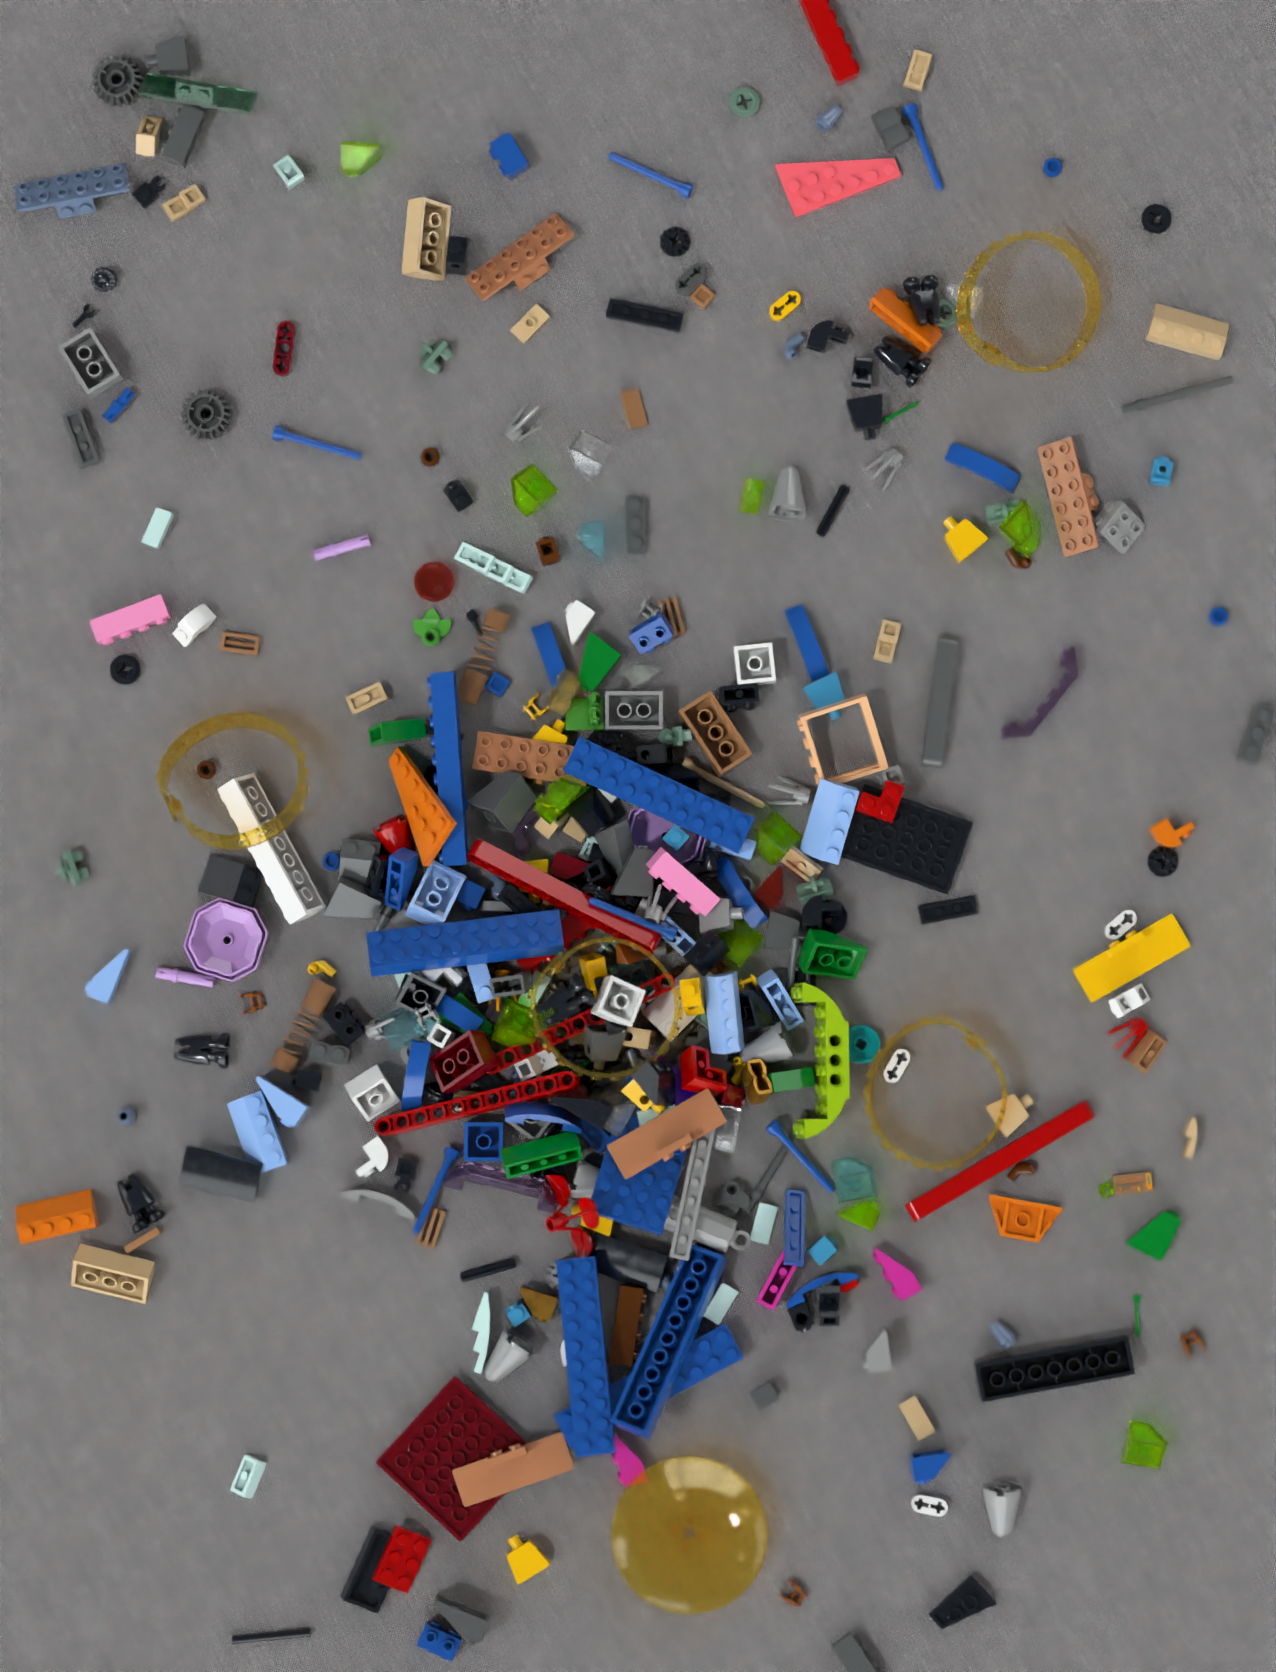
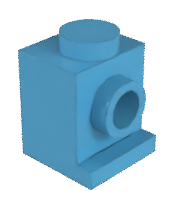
[1149,456,1173,487]
[505,1299,531,1327]

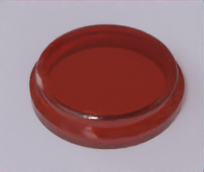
[414,562,454,602]

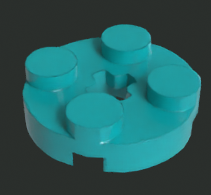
[849,1025,880,1064]

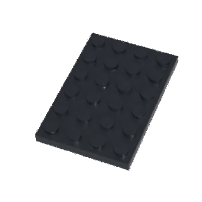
[841,784,973,895]

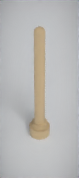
[682,757,764,808]

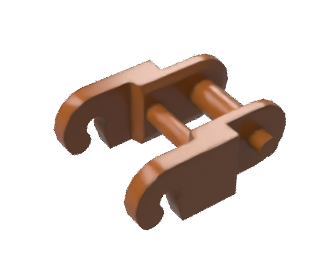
[710,958,731,974]
[238,992,266,1014]
[1179,1329,1206,1359]
[778,1579,808,1607]

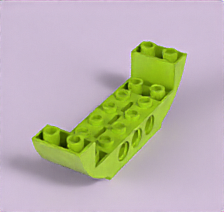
[791,983,850,1139]

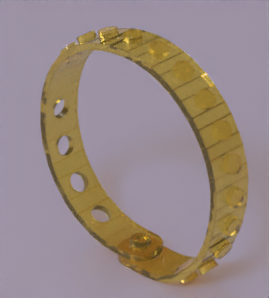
[956,230,1101,374]
[156,712,310,850]
[527,937,683,1081]
[864,1016,1008,1171]

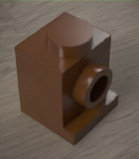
[536,536,561,567]

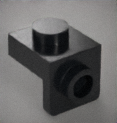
[851,357,873,388]
[443,480,474,513]

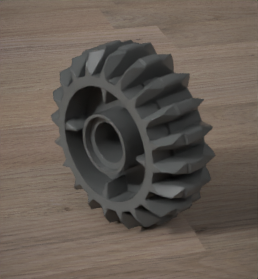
[92,55,143,106]
[180,389,232,440]

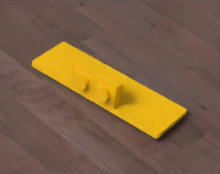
[1072,914,1191,1003]

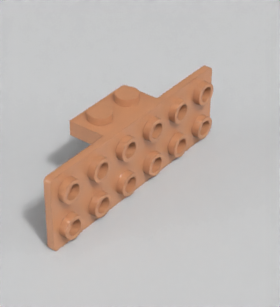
[465,213,575,301]
[1038,437,1099,557]
[472,731,586,787]
[607,1089,727,1179]
[452,1432,574,1507]

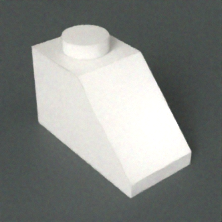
[565,599,596,646]

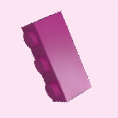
[755,1249,797,1310]

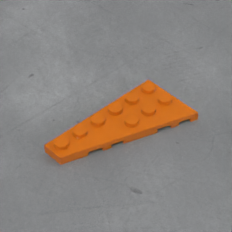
[388,746,457,867]

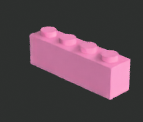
[89,594,171,646]
[646,847,720,916]

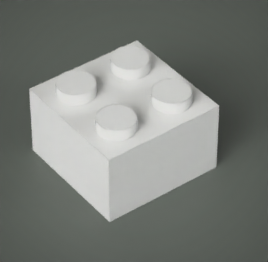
[733,642,776,685]

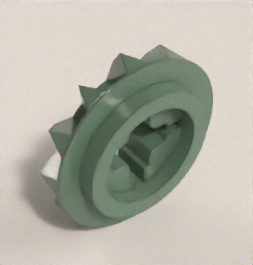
[729,87,759,118]
[927,300,958,329]

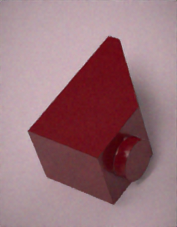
[549,852,590,881]
[715,1084,746,1108]

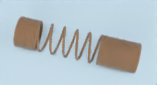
[457,608,511,706]
[270,978,336,1074]

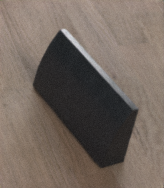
[179,1146,263,1203]
[588,1231,669,1293]
[340,1525,392,1614]

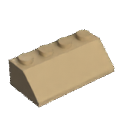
[401,197,451,280]
[1145,303,1229,360]
[71,1244,155,1304]

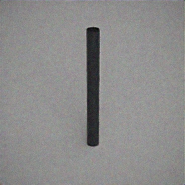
[232,1629,311,1644]

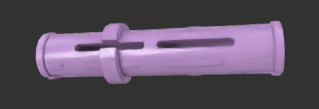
[312,534,371,562]
[155,966,215,988]

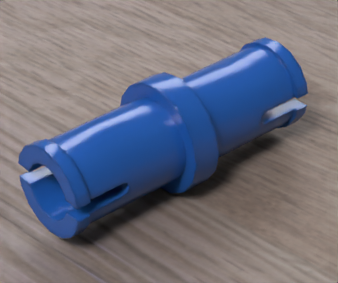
[102,387,135,423]

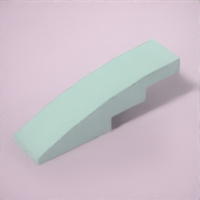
[454,542,533,594]
[472,1291,491,1374]

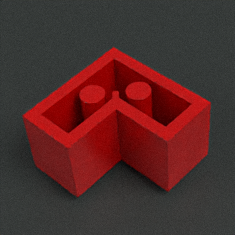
[854,780,905,823]
[680,1045,727,1098]

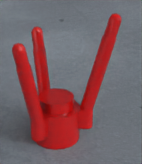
[1108,1017,1149,1059]

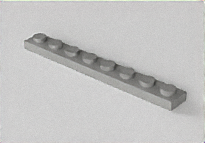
[669,1107,720,1261]

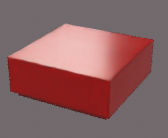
[838,1279,859,1293]

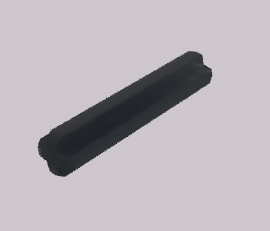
[816,485,850,537]
[460,1258,516,1282]

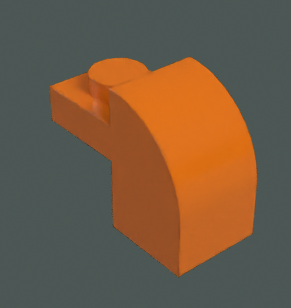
[1148,818,1195,848]

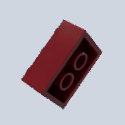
[429,1030,498,1093]

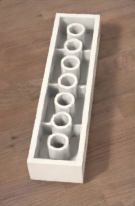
[217,773,326,924]

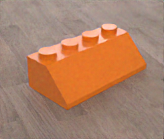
[868,287,942,356]
[16,1189,100,1245]

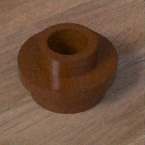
[421,448,440,467]
[197,760,216,779]

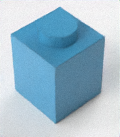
[662,824,690,853]
[806,1235,837,1266]

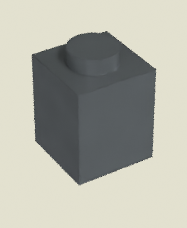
[749,1381,781,1411]

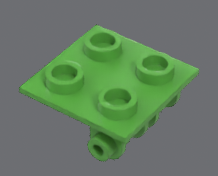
[566,691,604,730]

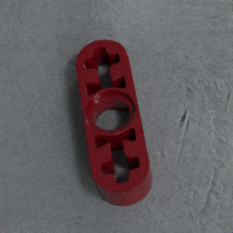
[273,321,295,377]

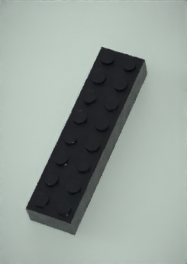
[973,1334,1135,1403]

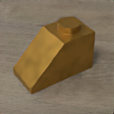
[520,1286,558,1323]

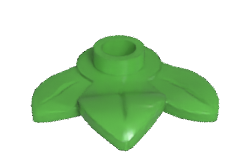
[413,609,451,647]

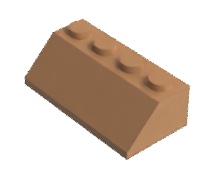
[677,690,753,778]

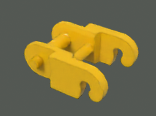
[522,693,551,721]
[738,974,757,992]

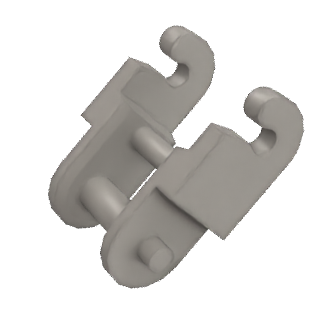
[638,594,664,619]
[414,1002,441,1031]

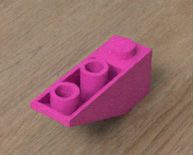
[872,1248,922,1301]
[611,1432,648,1488]

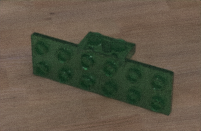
[138,73,257,115]

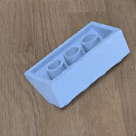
[799,778,860,865]
[703,971,745,1054]
[227,1091,289,1173]

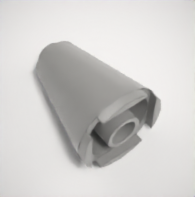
[768,466,806,522]
[740,1022,796,1064]
[570,1160,600,1198]
[484,1328,535,1382]
[983,1480,1022,1537]

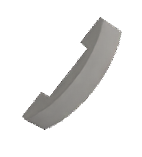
[842,765,905,798]
[340,1189,416,1220]

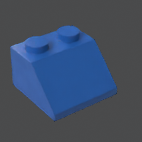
[908,1449,950,1485]

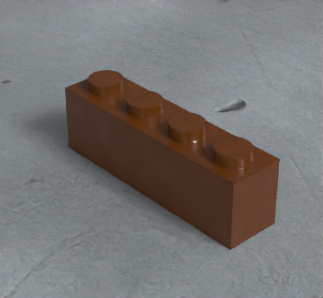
[609,1285,647,1367]

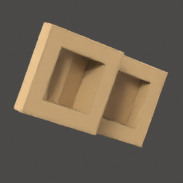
[162,184,206,222]
[873,619,901,663]
[1181,1117,1197,1159]
[898,1396,936,1442]

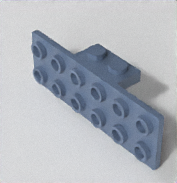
[15,163,129,219]

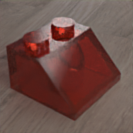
[752,865,783,911]

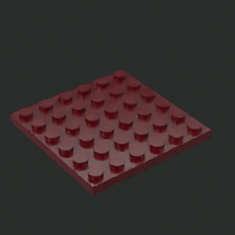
[375,1376,527,1542]

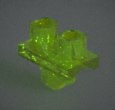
[738,477,765,515]

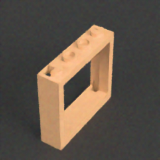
[797,693,889,786]

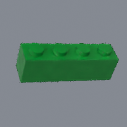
[500,1131,583,1179]

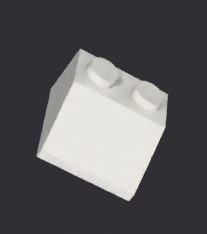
[591,975,646,1027]
[344,1064,400,1121]

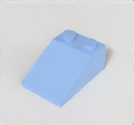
[405,860,466,925]
[256,1076,310,1128]

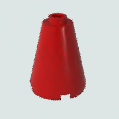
[372,813,415,855]

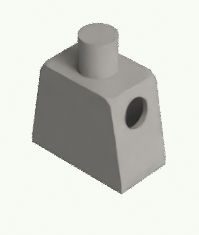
[699,898,744,935]

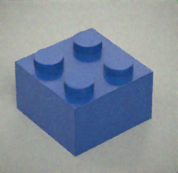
[464,1122,504,1161]

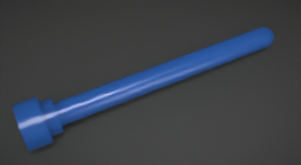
[902,103,943,191]
[608,152,694,199]
[272,425,362,460]
[589,897,678,942]
[765,1119,834,1193]
[412,1146,461,1235]

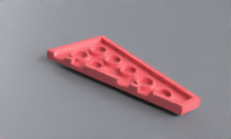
[775,158,901,218]

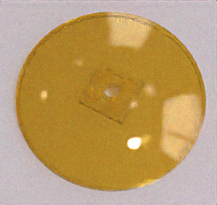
[611,1456,768,1614]

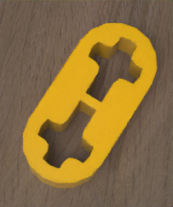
[769,291,801,321]

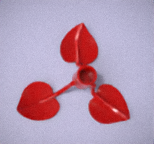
[545,1174,599,1258]

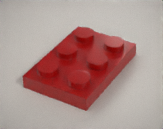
[372,1525,432,1594]

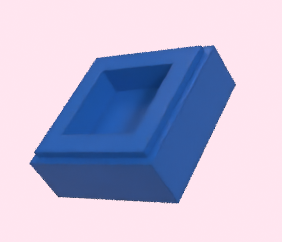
[485,671,511,698]

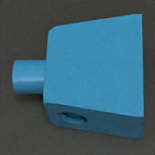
[803,672,845,721]

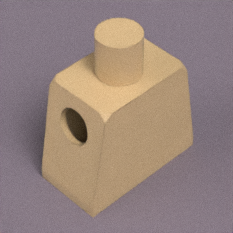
[622,1027,657,1051]
[984,1093,1034,1137]

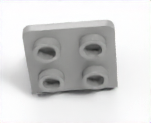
[1093,498,1145,554]

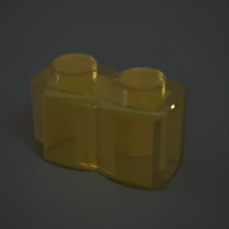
[548,669,580,715]

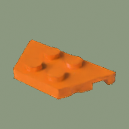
[988,1194,1063,1243]

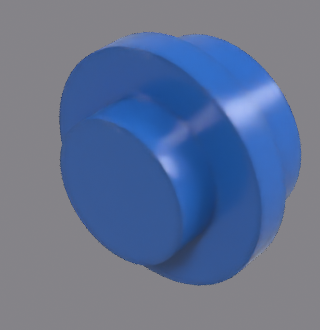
[1043,158,1062,177]
[1209,607,1228,626]
[322,852,340,871]

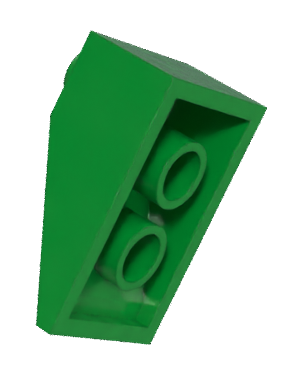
[797,929,868,980]

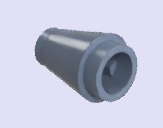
[815,105,842,132]
[117,1107,136,1126]
[989,1321,1017,1350]

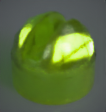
[1098,1183,1114,1198]

